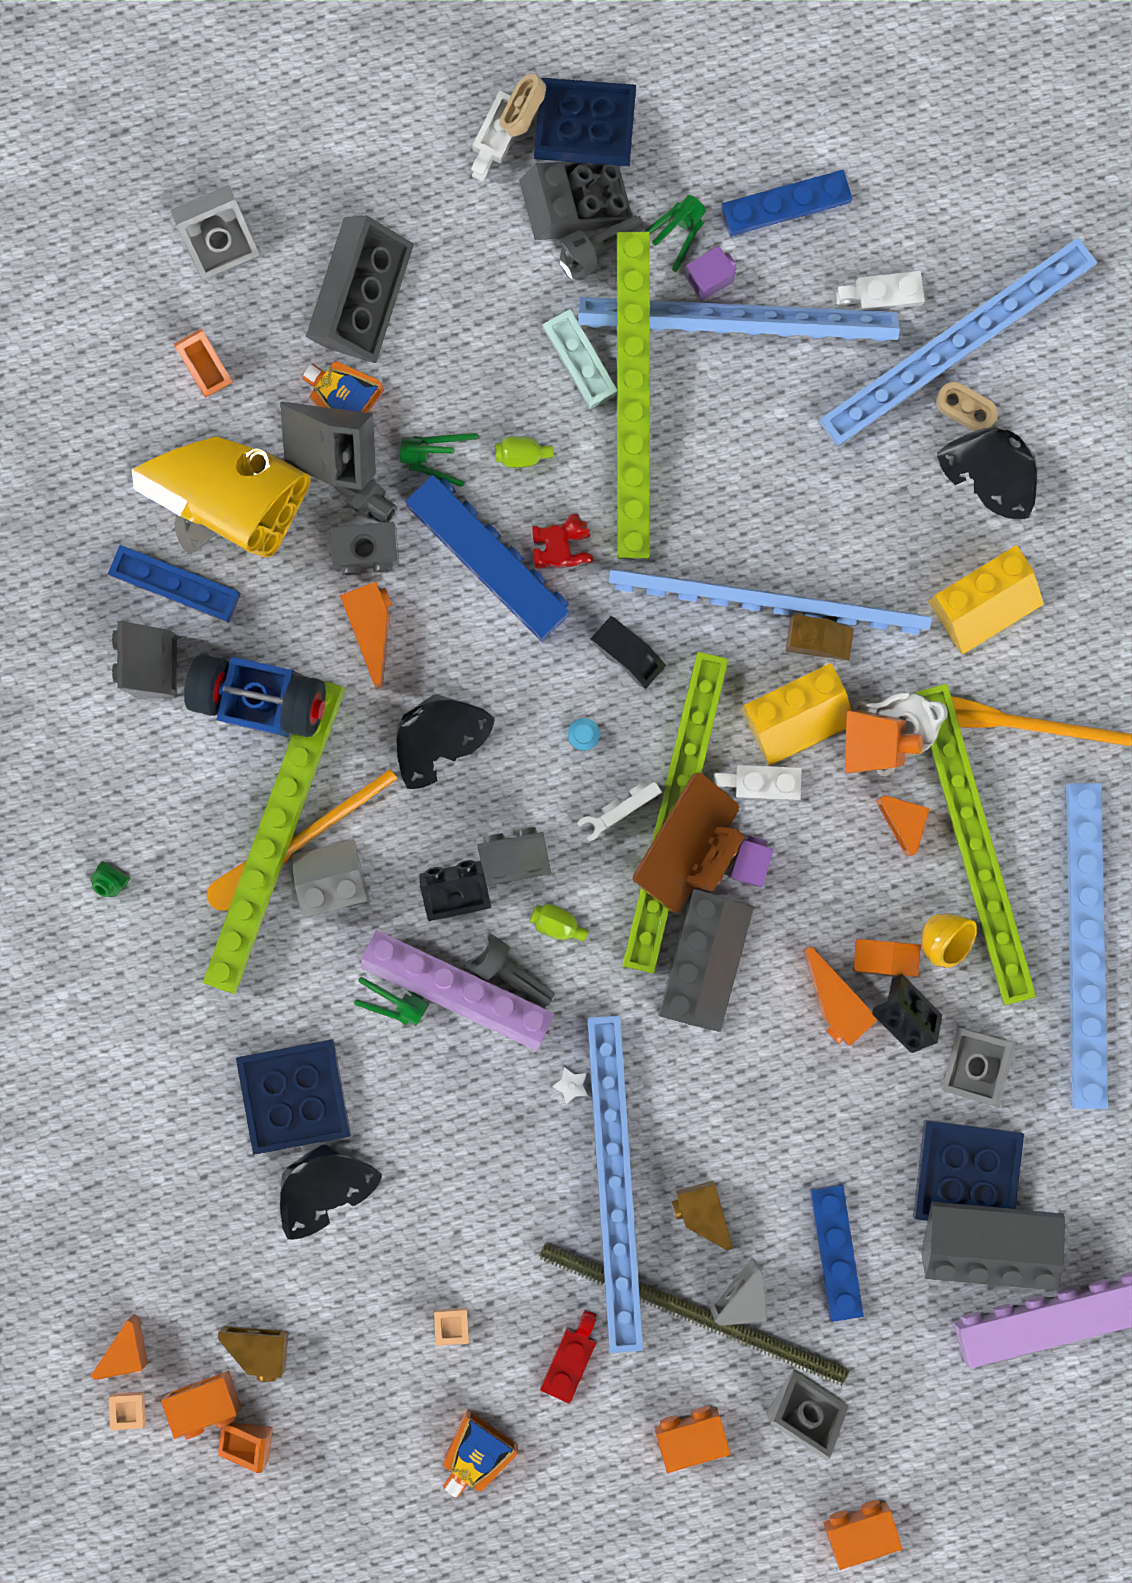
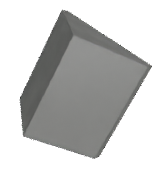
[942,1027,1016,1108]
[710,1258,767,1326]
[766,1370,849,1461]

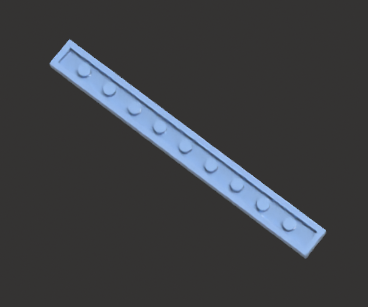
[819,237,1097,447]
[578,297,900,341]
[609,568,932,635]
[1066,783,1108,1109]
[587,1016,643,1353]

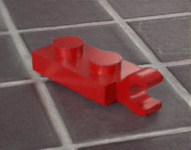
[540,1310,597,1404]

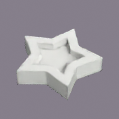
[552,1067,588,1105]

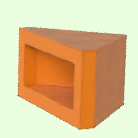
[174,328,233,398]
[875,795,930,857]
[853,939,921,977]
[90,1314,148,1380]
[218,1422,273,1473]

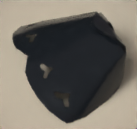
[937,428,1037,519]
[396,694,495,789]
[280,1144,382,1240]

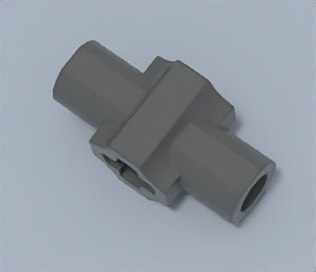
[334,480,397,523]

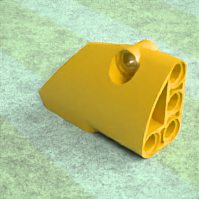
[132,436,311,558]

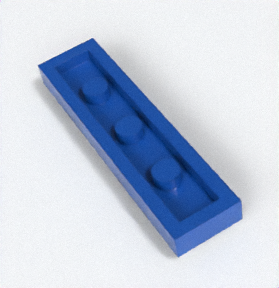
[721,169,852,237]
[108,545,241,623]
[810,1184,864,1322]

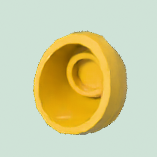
[921,913,977,968]

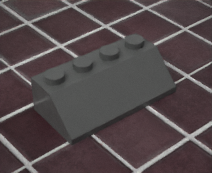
[306,215,414,363]
[658,889,754,1032]
[921,1202,1065,1291]

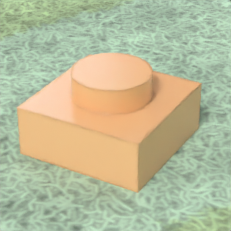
[434,1308,470,1346]
[109,1392,146,1431]

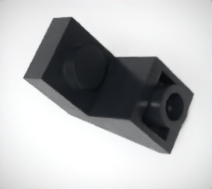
[590,615,666,689]

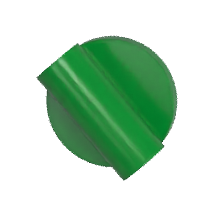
[90,861,131,897]

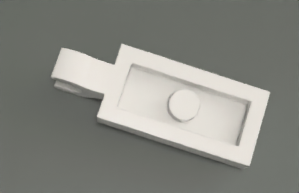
[471,90,515,182]
[835,271,925,311]
[713,765,802,801]
[577,781,662,842]

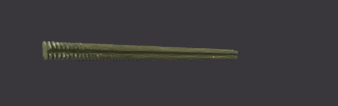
[539,1242,849,1387]

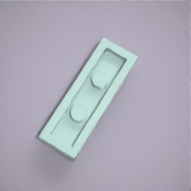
[543,309,617,409]

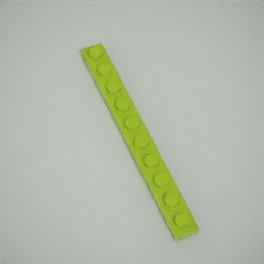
[617,232,650,559]
[622,651,729,974]
[202,677,346,994]
[915,683,1036,1006]

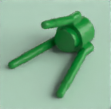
[645,195,706,272]
[400,433,479,487]
[354,977,429,1026]

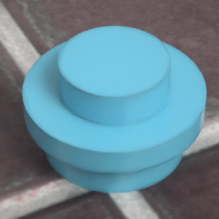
[568,718,600,751]

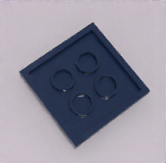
[534,77,636,167]
[236,1039,351,1155]
[913,1119,1024,1221]

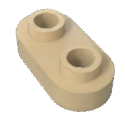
[500,74,546,137]
[936,382,998,432]

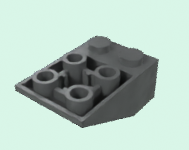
[519,162,633,240]
[280,401,376,490]
[112,621,177,699]
[477,827,551,886]

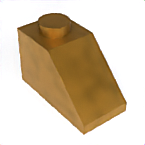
[785,614,854,661]
[672,1180,733,1251]
[218,1326,289,1382]

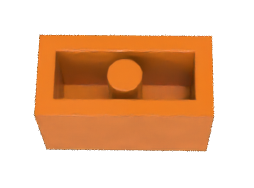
[161,1370,242,1439]
[654,1406,731,1474]
[823,1500,903,1570]

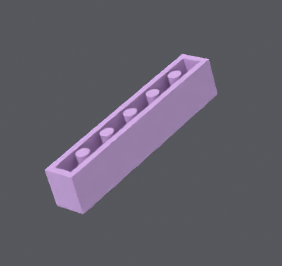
[361,930,554,1051]
[954,1272,1132,1368]

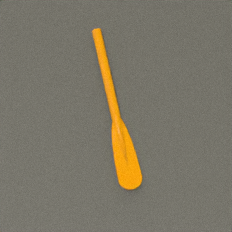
[951,696,1132,746]
[207,768,398,911]

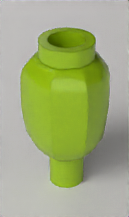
[495,436,553,468]
[529,904,589,942]

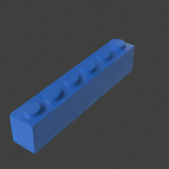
[405,475,569,642]

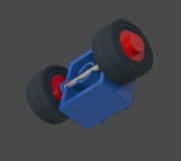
[184,654,326,737]

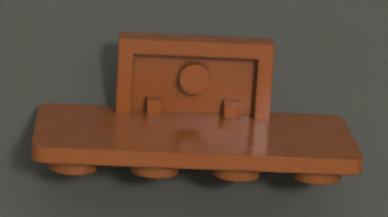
[633,772,745,913]

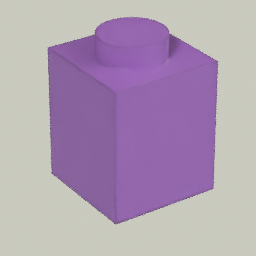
[685,246,737,301]
[729,836,774,887]

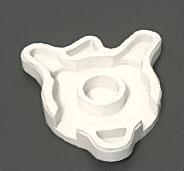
[852,693,948,777]

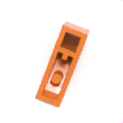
[340,581,393,689]
[803,946,878,1046]

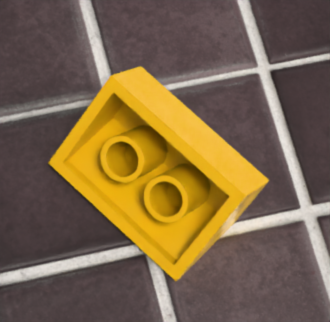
[928,545,1044,655]
[741,662,852,766]

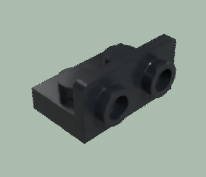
[419,860,492,922]
[872,974,942,1053]

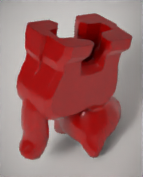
[532,514,593,569]

